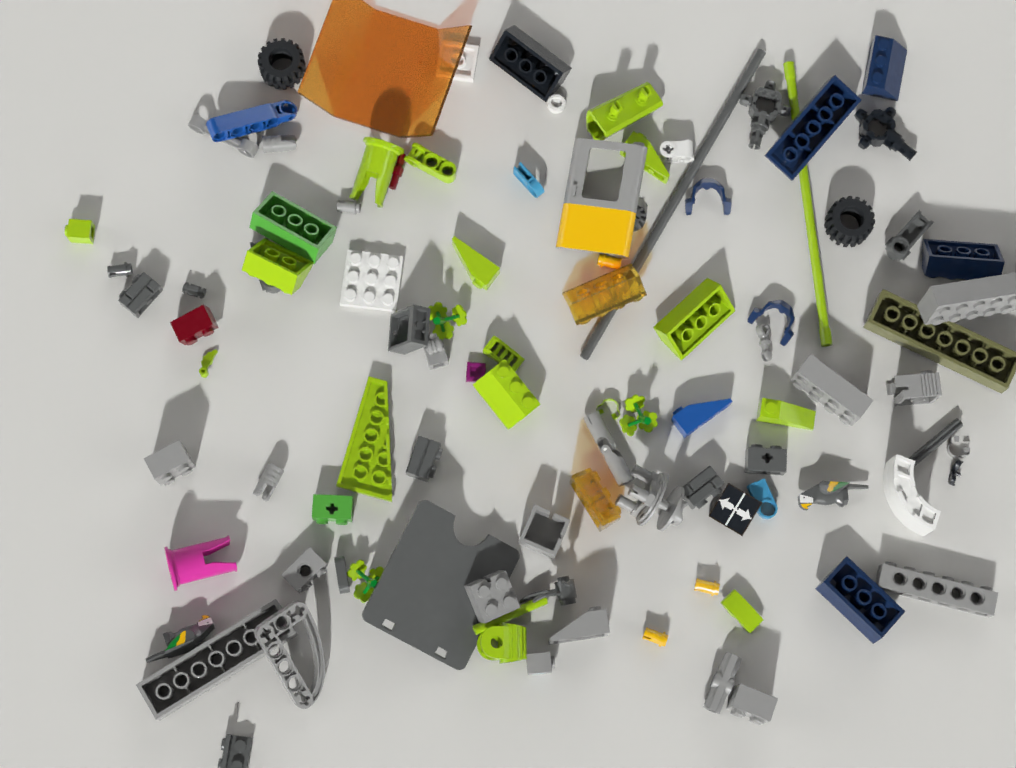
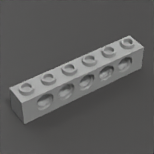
[875,562,998,618]

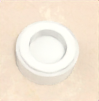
[547,94,566,114]

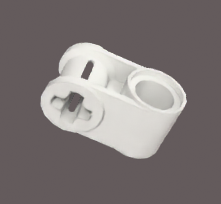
[657,140,694,164]

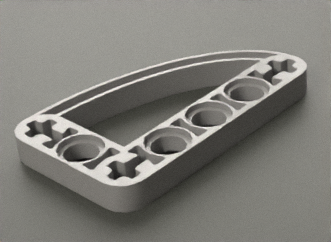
[254,601,325,709]

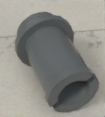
[107,262,133,278]

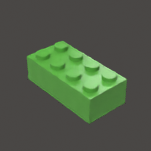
[249,191,337,264]

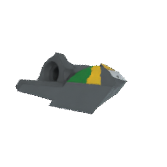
[797,481,869,511]
[145,615,215,663]

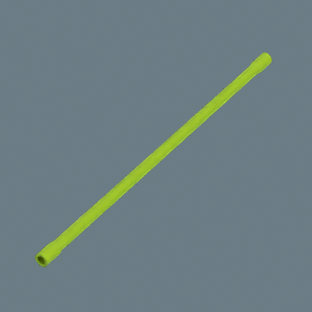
[783,61,833,347]

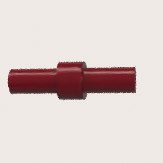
[389,154,406,190]

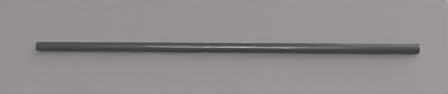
[580,49,766,360]

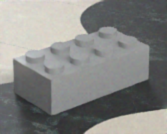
[790,354,874,426]

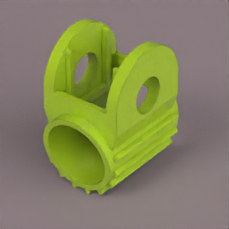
[476,623,527,664]

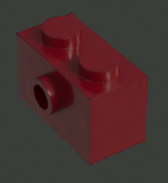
[170,304,219,346]

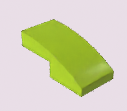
[720,589,764,633]

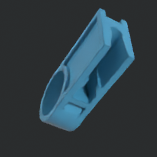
[513,162,545,198]
[747,478,778,519]

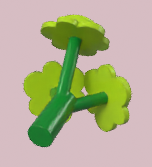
[428,302,467,340]
[619,394,658,436]
[347,560,384,603]

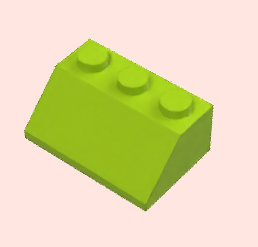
[242,238,314,295]
[473,359,541,430]

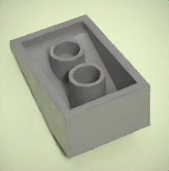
[548,606,610,645]

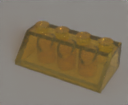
[562,263,647,325]

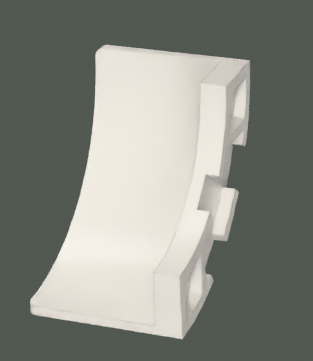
[883,454,941,536]

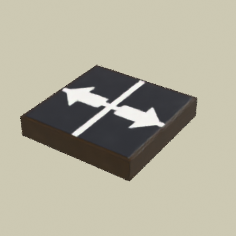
[709,483,762,537]

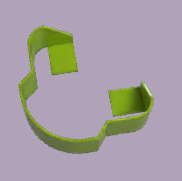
[596,398,620,420]

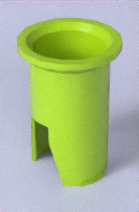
[349,137,405,208]

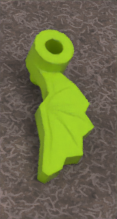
[199,349,218,378]

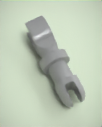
[756,324,772,362]

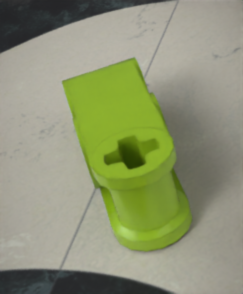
[404,142,456,183]

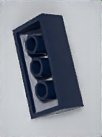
[922,239,1005,280]
[815,556,905,644]

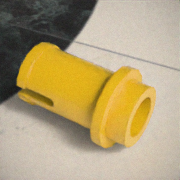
[597,253,622,270]
[694,578,720,596]
[642,627,669,647]

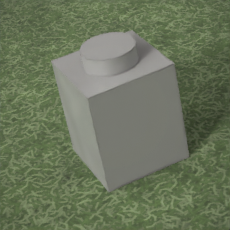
[526,652,555,675]

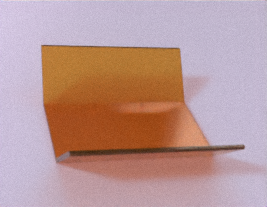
[297,0,472,138]

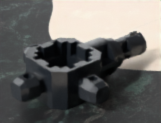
[854,107,917,161]

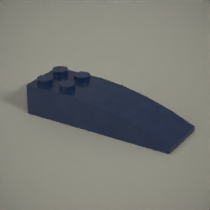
[764,75,861,181]

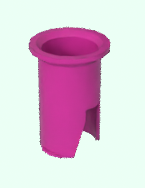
[164,535,237,591]

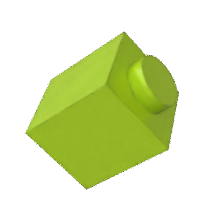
[65,219,95,244]

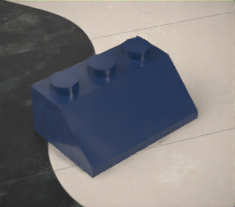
[862,35,907,101]

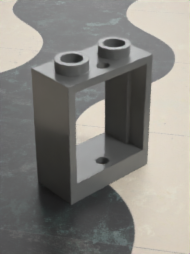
[388,304,430,355]

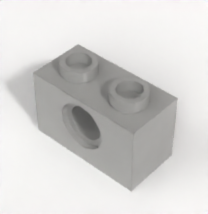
[281,547,328,593]

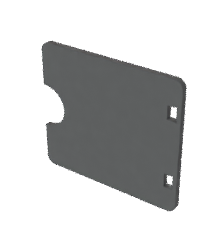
[362,500,520,670]

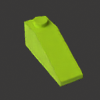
[620,131,670,184]
[452,236,500,291]
[756,398,816,430]

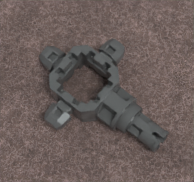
[739,80,791,150]

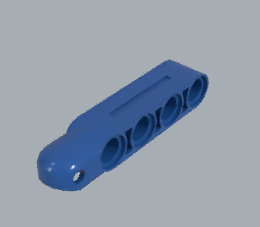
[206,100,297,142]

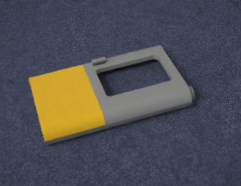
[556,138,648,259]

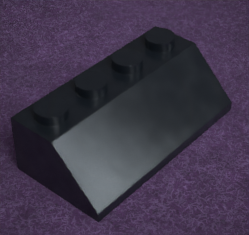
[489,25,572,102]

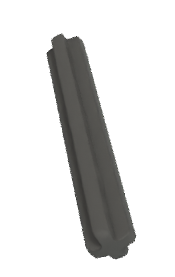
[909,418,963,467]

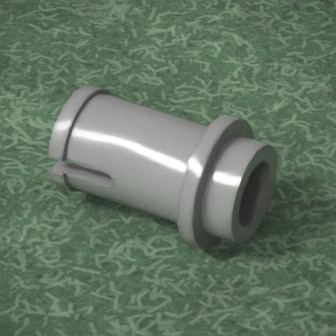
[337,200,361,215]

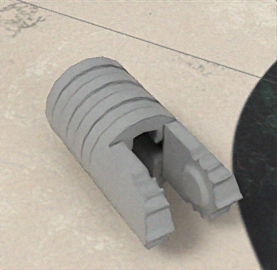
[262,135,297,153]
[253,463,284,502]

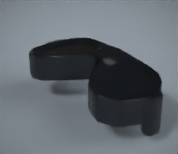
[948,459,963,486]

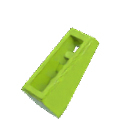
[483,335,525,372]

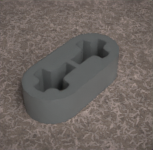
[334,556,350,594]

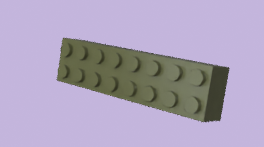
[863,289,1016,394]

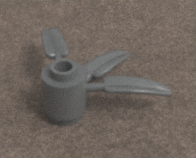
[519,576,577,606]

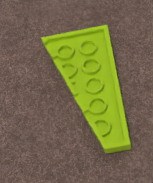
[336,376,393,503]

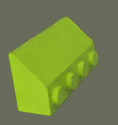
[653,278,735,360]

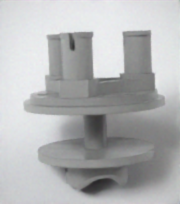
[615,464,688,531]

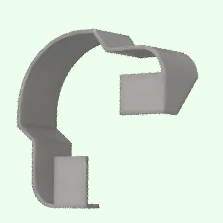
[947,435,970,458]

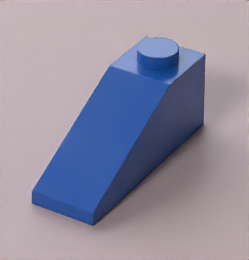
[671,398,733,438]

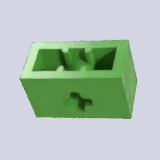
[312,494,354,525]

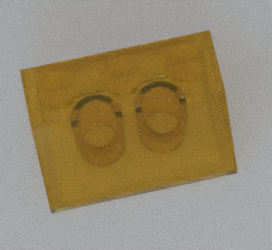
[569,468,621,532]

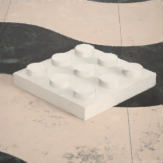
[340,249,404,312]

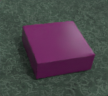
[466,362,486,383]

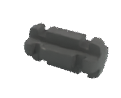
[182,282,206,299]

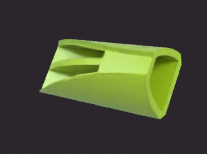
[586,82,663,141]

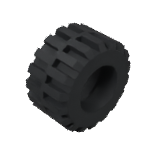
[258,38,306,90]
[824,196,875,247]

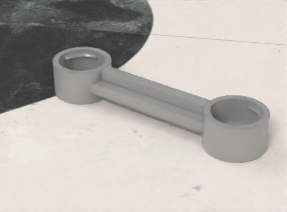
[188,115,259,158]

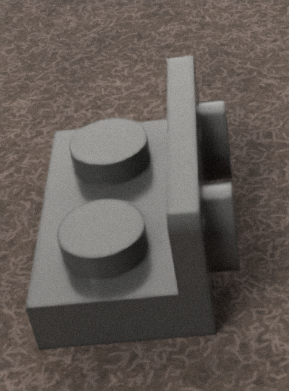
[218,734,253,768]

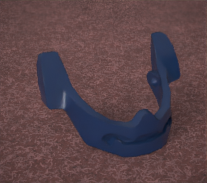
[685,178,732,215]
[747,300,795,346]

